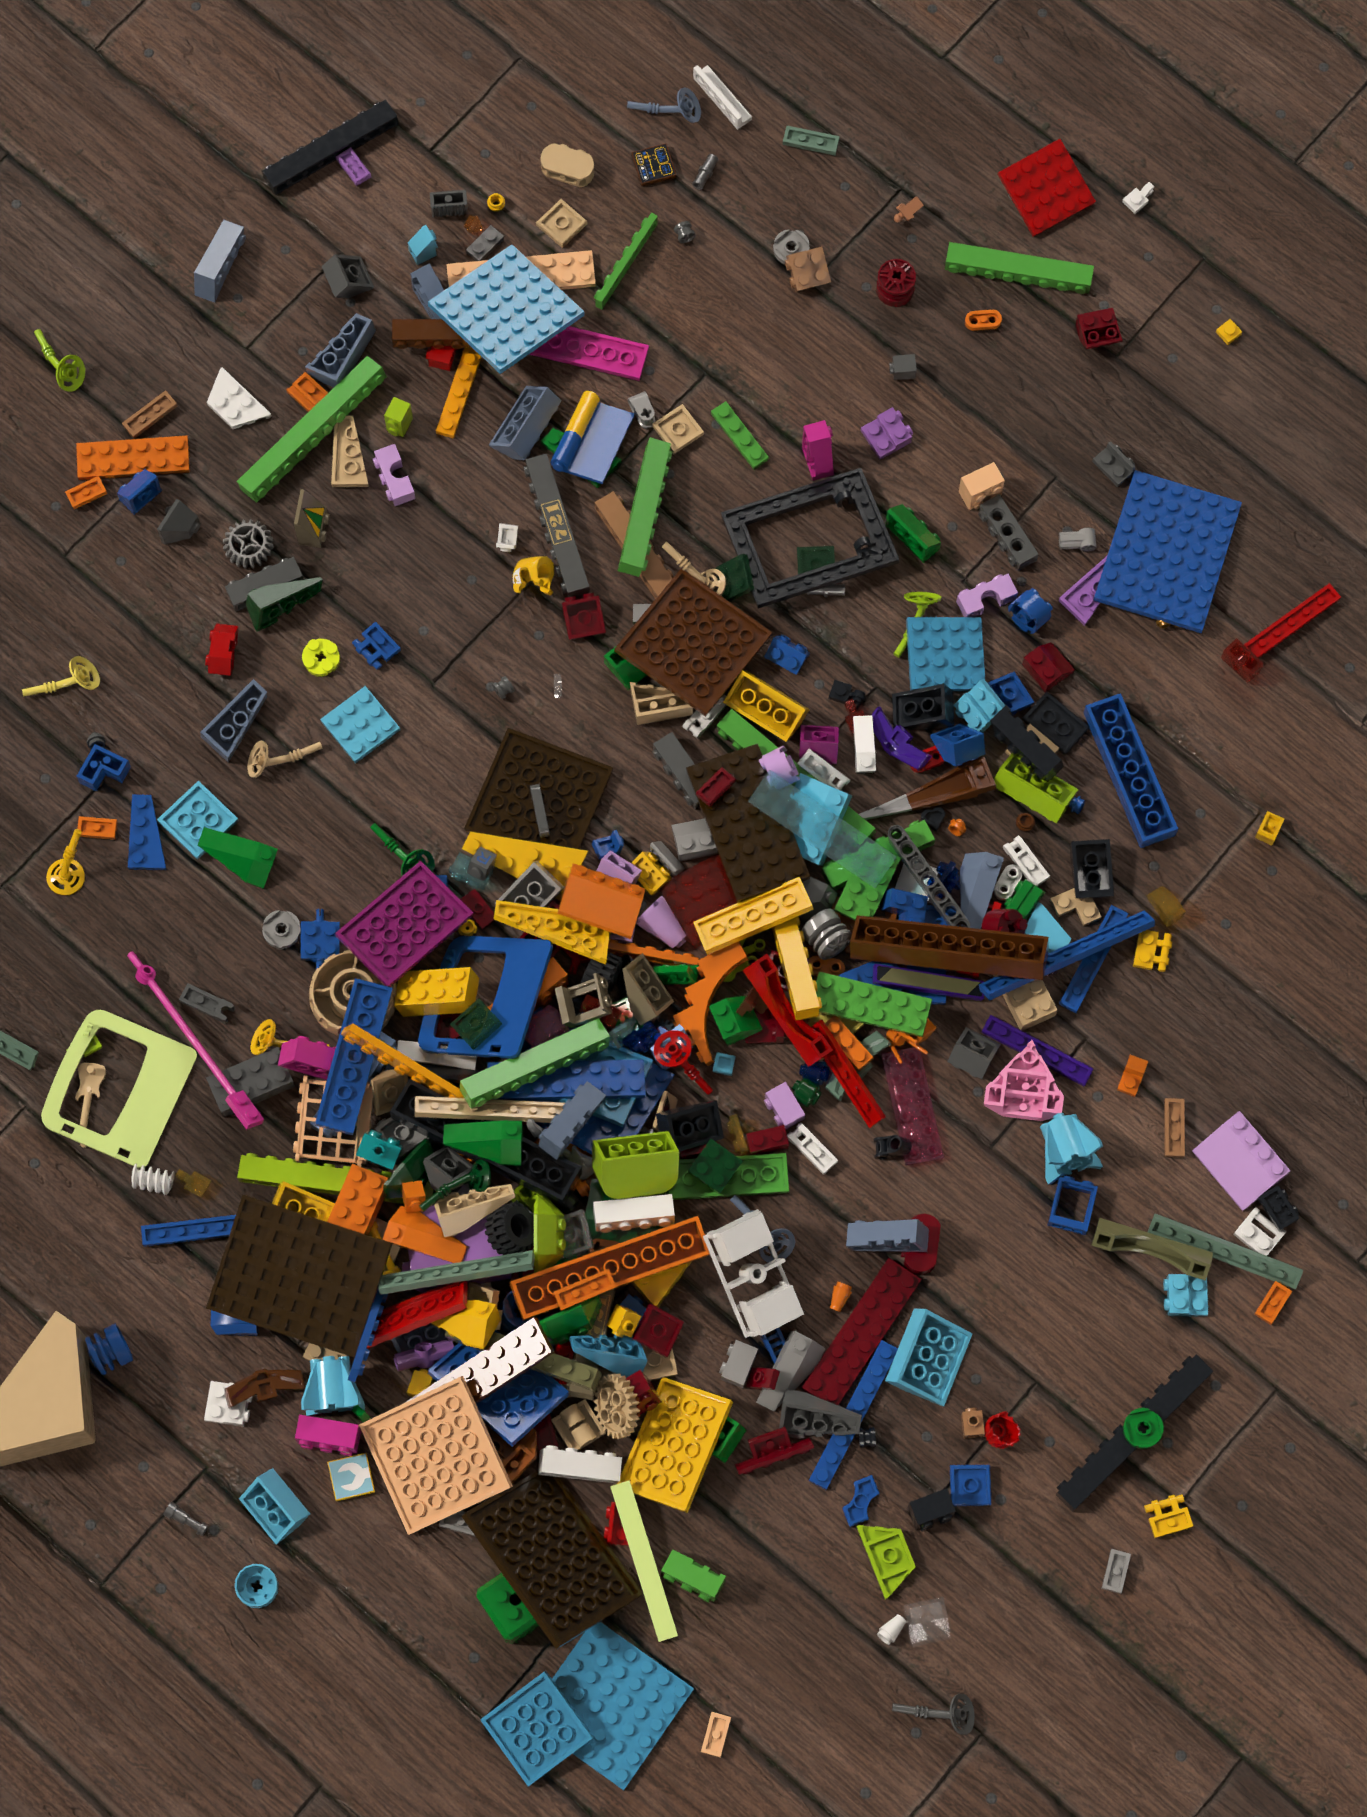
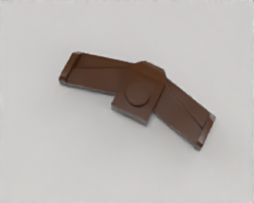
[225,1369,306,1409]

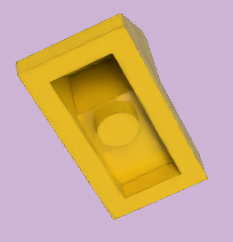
[1255,811,1284,845]

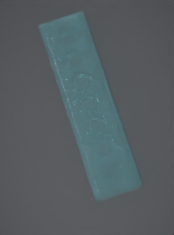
[748,770,897,888]

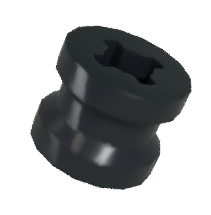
[858,1427,876,1448]

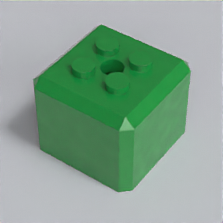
[476,1573,539,1644]

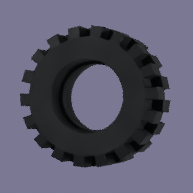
[580,952,622,1000]
[485,1202,534,1255]

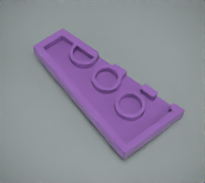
[1059,556,1107,626]

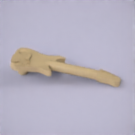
[75,1063,106,1148]

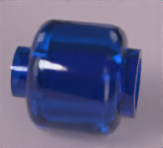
[799,1060,829,1086]

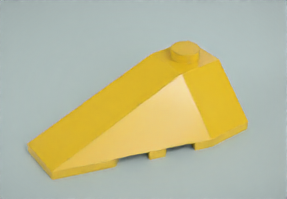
[431,1300,501,1350]

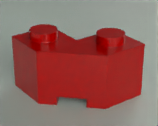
[205,623,239,676]

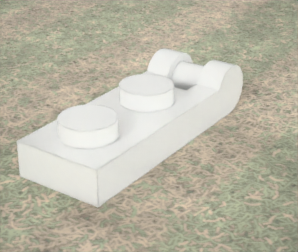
[682,694,727,739]
[798,748,851,791]
[1003,835,1050,886]
[787,1123,838,1175]

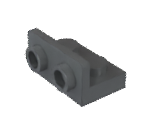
[1092,441,1135,487]

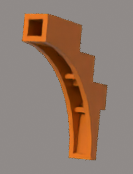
[672,942,749,1066]

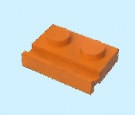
[286,372,328,412]

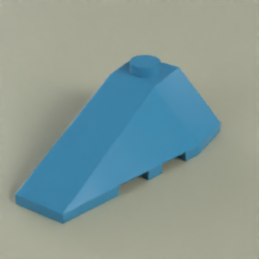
[569,1335,648,1378]

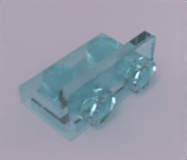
[448,852,494,890]
[608,1016,637,1049]

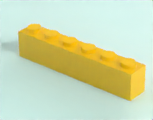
[772,916,822,1020]

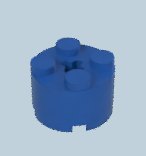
[1008,588,1053,634]

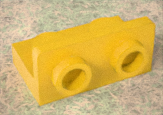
[631,852,673,895]

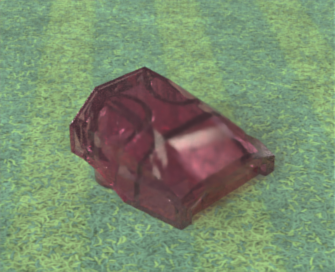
[525,1005,569,1048]

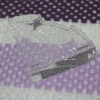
[554,674,562,698]

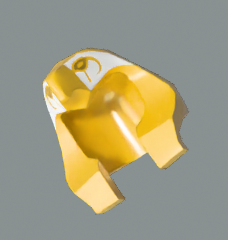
[512,556,554,596]

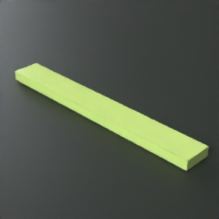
[610,1480,678,1642]

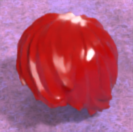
[984,1411,1021,1449]

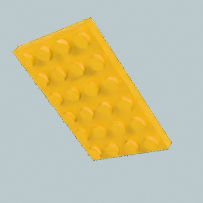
[617,1377,733,1513]

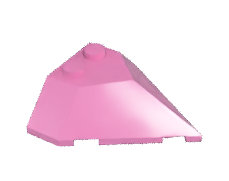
[984,1040,1064,1121]

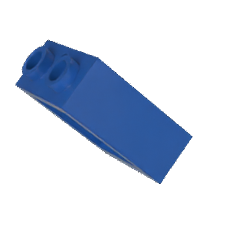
[1047,1176,1098,1235]

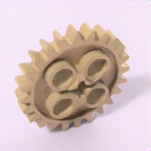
[593,1373,640,1439]

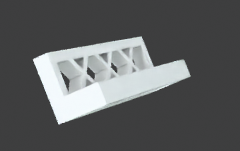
[693,65,752,130]

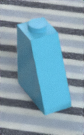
[1025,902,1071,953]

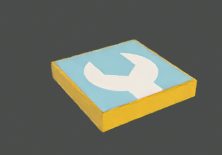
[327,1453,375,1502]

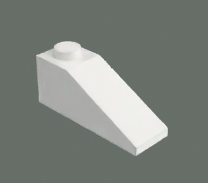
[853,715,876,773]

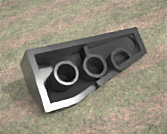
[779,1389,862,1439]

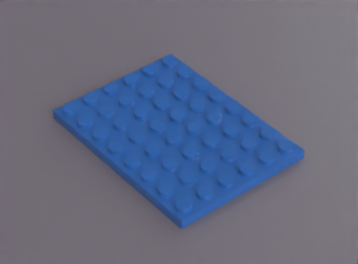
[1093,470,1242,633]

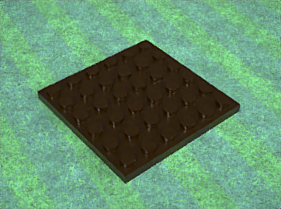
[464,728,613,849]

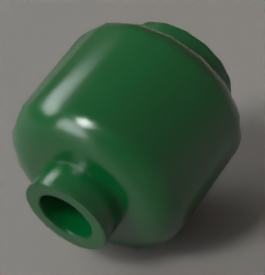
[792,1078,822,1107]

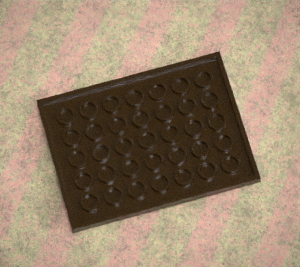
[462,1471,643,1650]

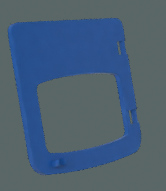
[418,936,553,1059]

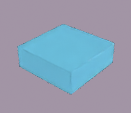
[713,1052,736,1076]

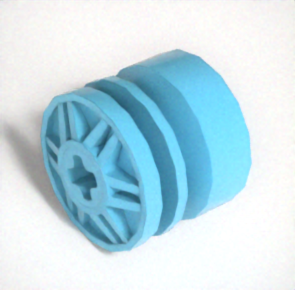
[235,1564,278,1608]

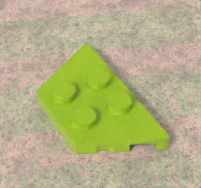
[857,1525,916,1599]

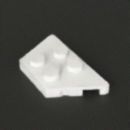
[207,367,271,429]

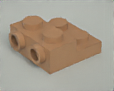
[785,247,831,292]

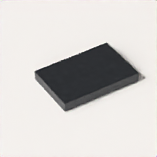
[1022,691,1090,755]

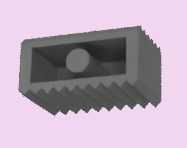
[430,190,468,218]

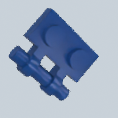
[352,622,401,670]

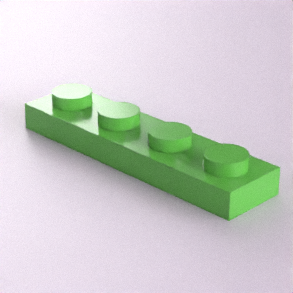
[711,401,769,470]

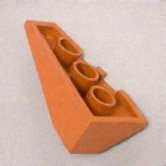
[383,1206,467,1263]

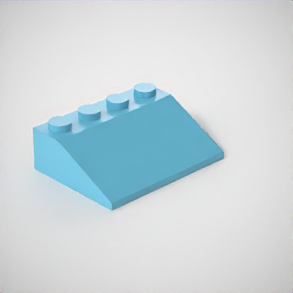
[787,773,853,866]
[885,1309,972,1406]

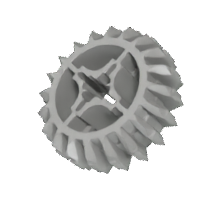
[223,519,274,569]

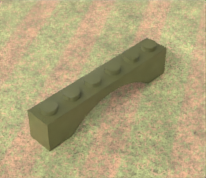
[1092,1218,1213,1281]

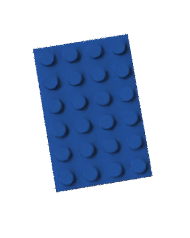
[428,1330,569,1447]

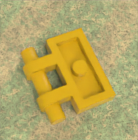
[1133,930,1172,972]
[1144,1494,1193,1539]

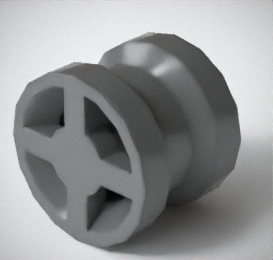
[674,221,696,243]
[492,676,515,700]

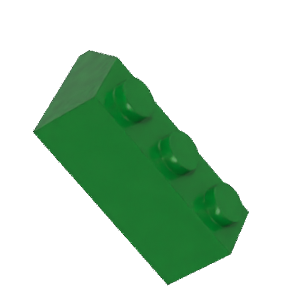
[885,504,941,563]

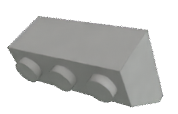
[671,818,718,862]

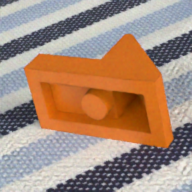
[1117,1054,1148,1097]

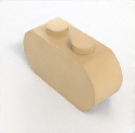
[541,143,594,187]

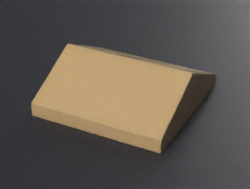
[371,1070,408,1116]

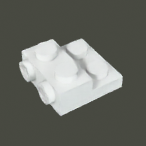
[204,1381,253,1427]

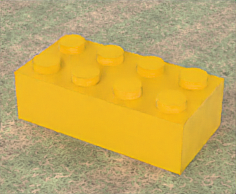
[394,967,479,1017]

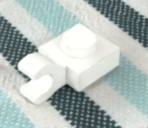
[1123,182,1154,214]

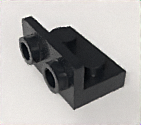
[1257,1185,1299,1231]

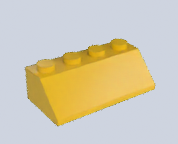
[723,670,810,742]

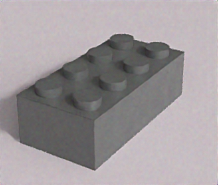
[206,1047,295,1118]

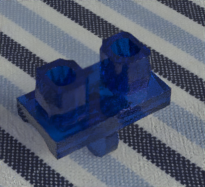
[927,861,961,899]
[622,1021,661,1053]

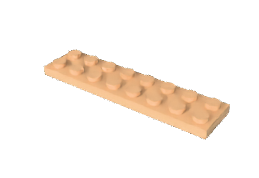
[447,250,596,290]

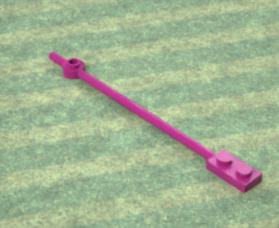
[127,951,264,1130]

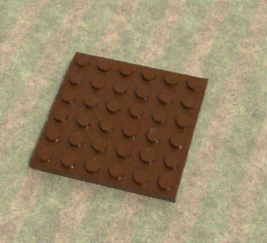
[614,568,772,717]

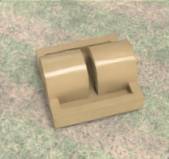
[551,1399,606,1451]

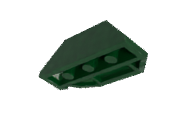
[383,1138,435,1199]

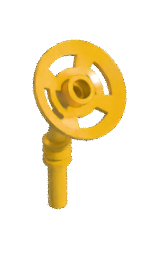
[46,829,85,896]
[250,1019,330,1055]

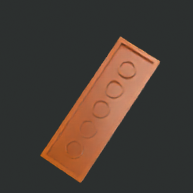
[76,435,190,480]

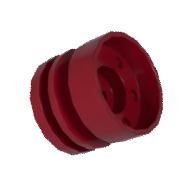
[876,259,916,307]

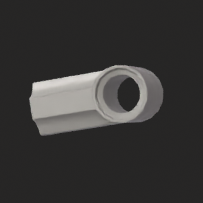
[1059,528,1097,551]

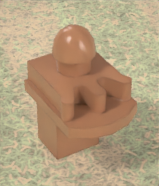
[894,196,924,223]

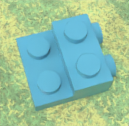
[953,679,1005,732]
[1163,1274,1208,1316]

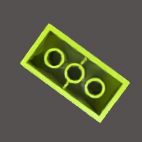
[592,1131,679,1199]

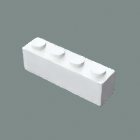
[593,1194,675,1233]
[538,1445,622,1484]

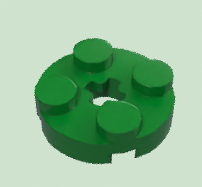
[1123,1408,1164,1449]

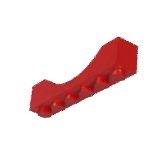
[743,954,833,1067]

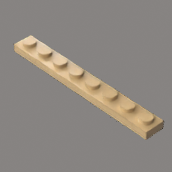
[414,1096,565,1123]

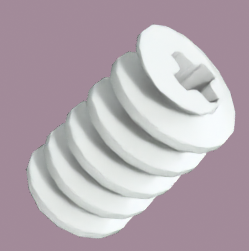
[131,1164,175,1195]

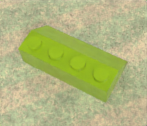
[994,754,1079,823]

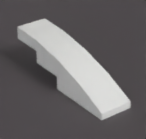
[396,1040,477,1070]

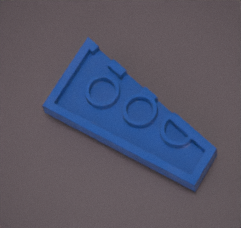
[128,794,167,870]

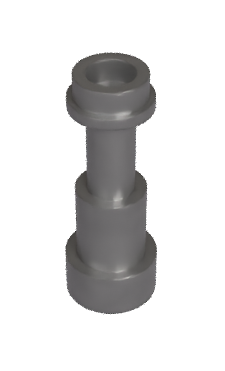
[163,1502,208,1536]

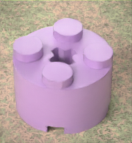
[759,746,800,790]

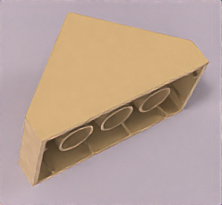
[0,1311,96,1467]

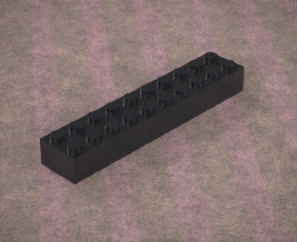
[390,1079,582,1207]

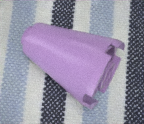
[636,895,686,949]

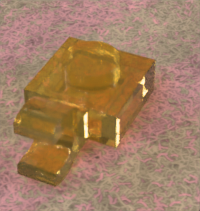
[175,1169,211,1198]

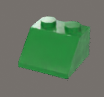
[709,996,763,1046]

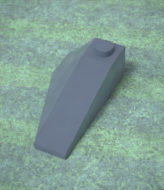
[959,852,1004,929]

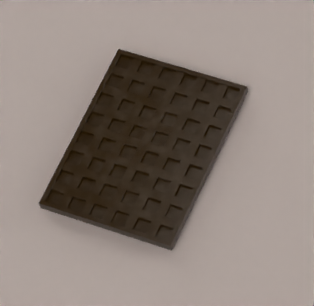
[206,1195,393,1358]

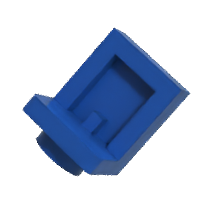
[592,830,624,860]

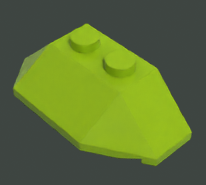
[534,1195,566,1273]

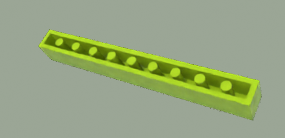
[237,1153,435,1206]

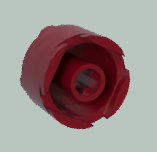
[982,909,1028,934]

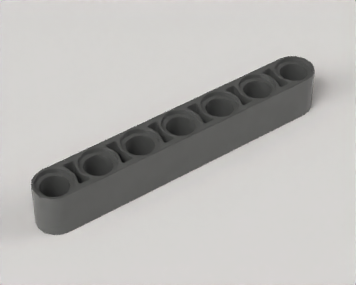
[888,825,970,928]

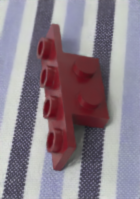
[734,1427,814,1475]

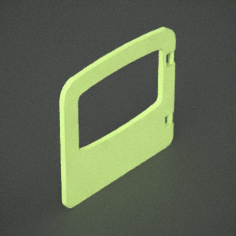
[41,1010,197,1168]

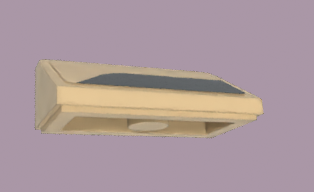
[653,1091,678,1132]

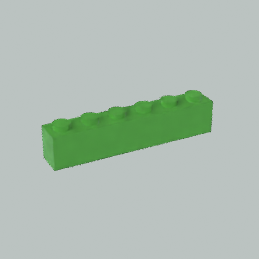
[822,820,935,891]

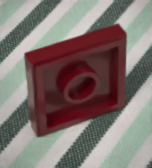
[632,1304,684,1358]

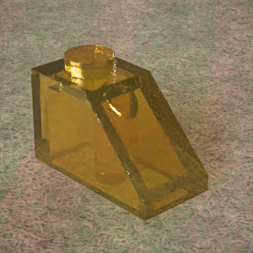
[1146,886,1186,927]

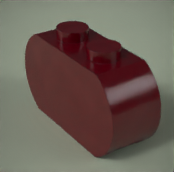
[901,1214,941,1275]

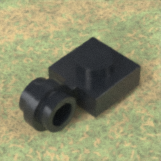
[828,680,866,705]

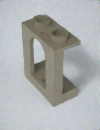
[555,973,612,1028]

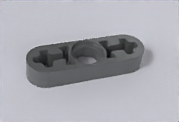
[530,784,550,838]

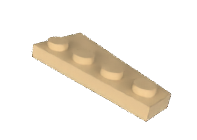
[331,416,369,487]

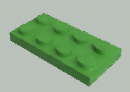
[834,842,901,921]

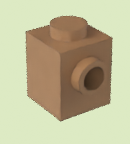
[961,1408,985,1439]

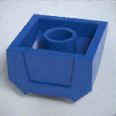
[210,1310,259,1336]

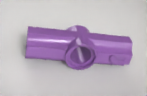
[394,1339,454,1372]

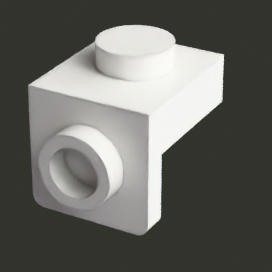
[496,523,519,552]

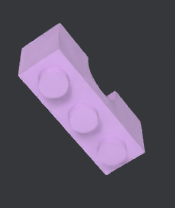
[372,444,415,506]
[956,574,1018,617]

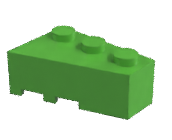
[661,1550,726,1603]

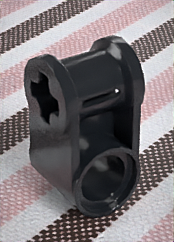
[873,1135,912,1160]

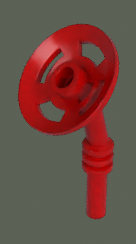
[653,1030,713,1095]

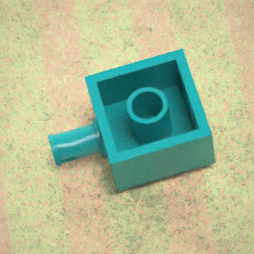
[356,1130,403,1170]

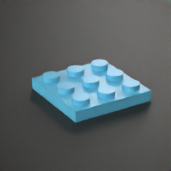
[320,686,400,764]
[157,781,239,860]

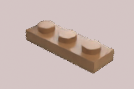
[122,390,178,439]
[1164,1098,1185,1158]

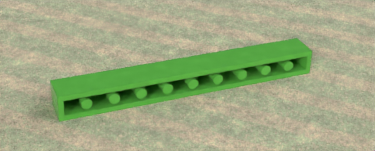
[236,356,386,503]
[717,709,876,848]

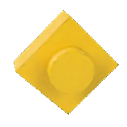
[1216,319,1242,345]

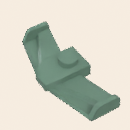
[825,1031,892,1101]

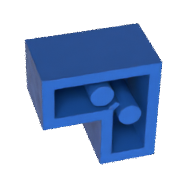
[76,744,131,791]
[881,888,928,923]

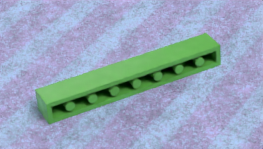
[945,242,1094,294]
[618,437,672,577]
[460,1018,610,1108]

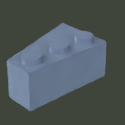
[410,263,444,319]

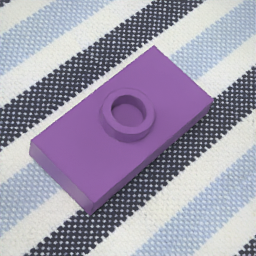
[336,147,371,186]

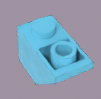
[408,225,438,265]

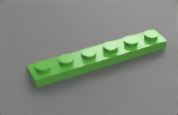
[594,212,658,310]

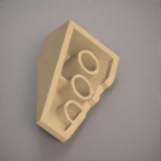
[434,1184,515,1237]

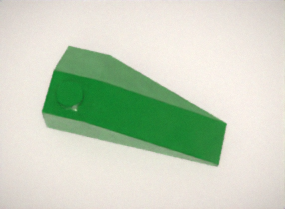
[197,827,278,889]
[443,1120,523,1166]

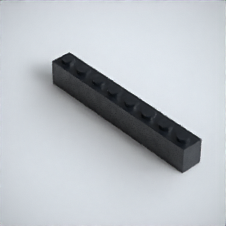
[262,100,398,195]

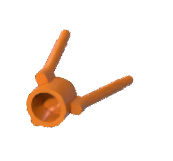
[886,1029,928,1064]

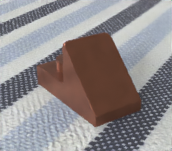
[736,987,768,1016]

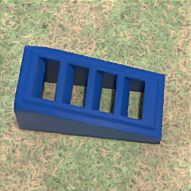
[760,1327,786,1364]

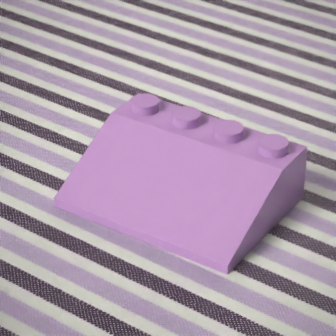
[1192,1111,1290,1211]

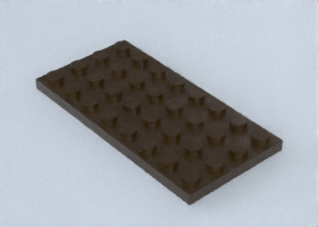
[686,744,810,903]

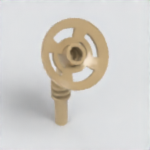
[662,541,726,596]
[247,741,323,778]

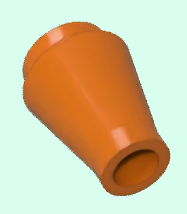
[830,1281,852,1312]

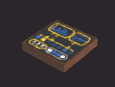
[632,143,676,187]

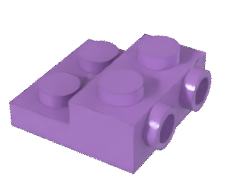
[861,407,913,460]

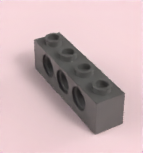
[978,494,1039,571]

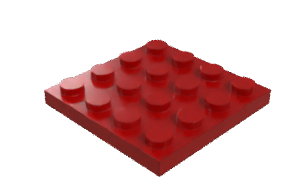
[997,139,1096,237]

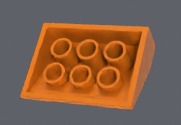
[557,863,645,939]

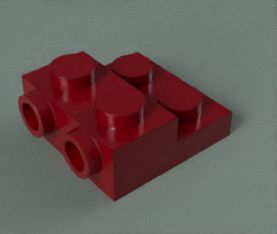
[561,592,606,640]

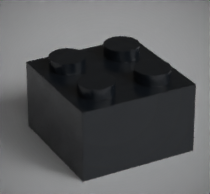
[907,1488,956,1531]

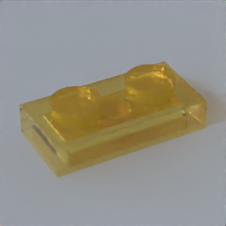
[727,1114,749,1156]

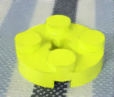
[302,639,340,677]

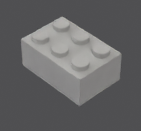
[495,861,564,907]

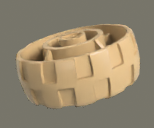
[309,950,397,1037]

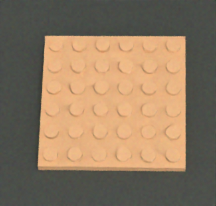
[359,1376,513,1535]

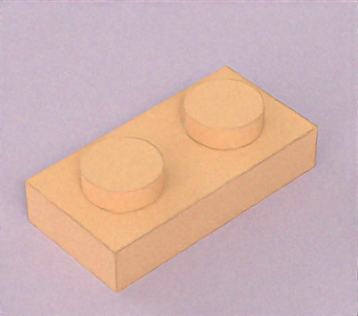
[701,1712,731,1758]

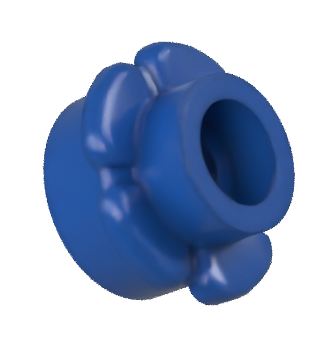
[1069,796,1085,814]

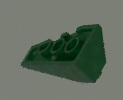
[246,577,323,632]

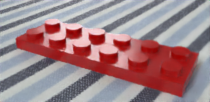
[366,1281,468,1349]

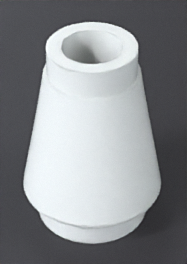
[877,1614,906,1645]

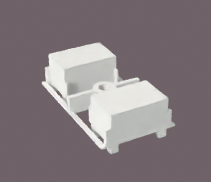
[703,1209,804,1338]

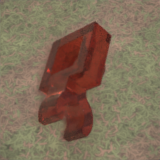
[845,699,865,735]

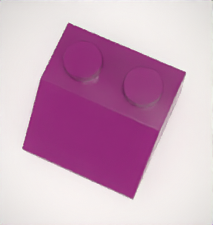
[799,725,839,765]

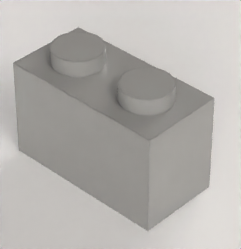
[719,1340,758,1388]

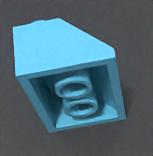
[239,1468,310,1544]

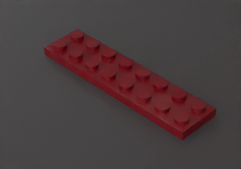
[802,1258,922,1405]

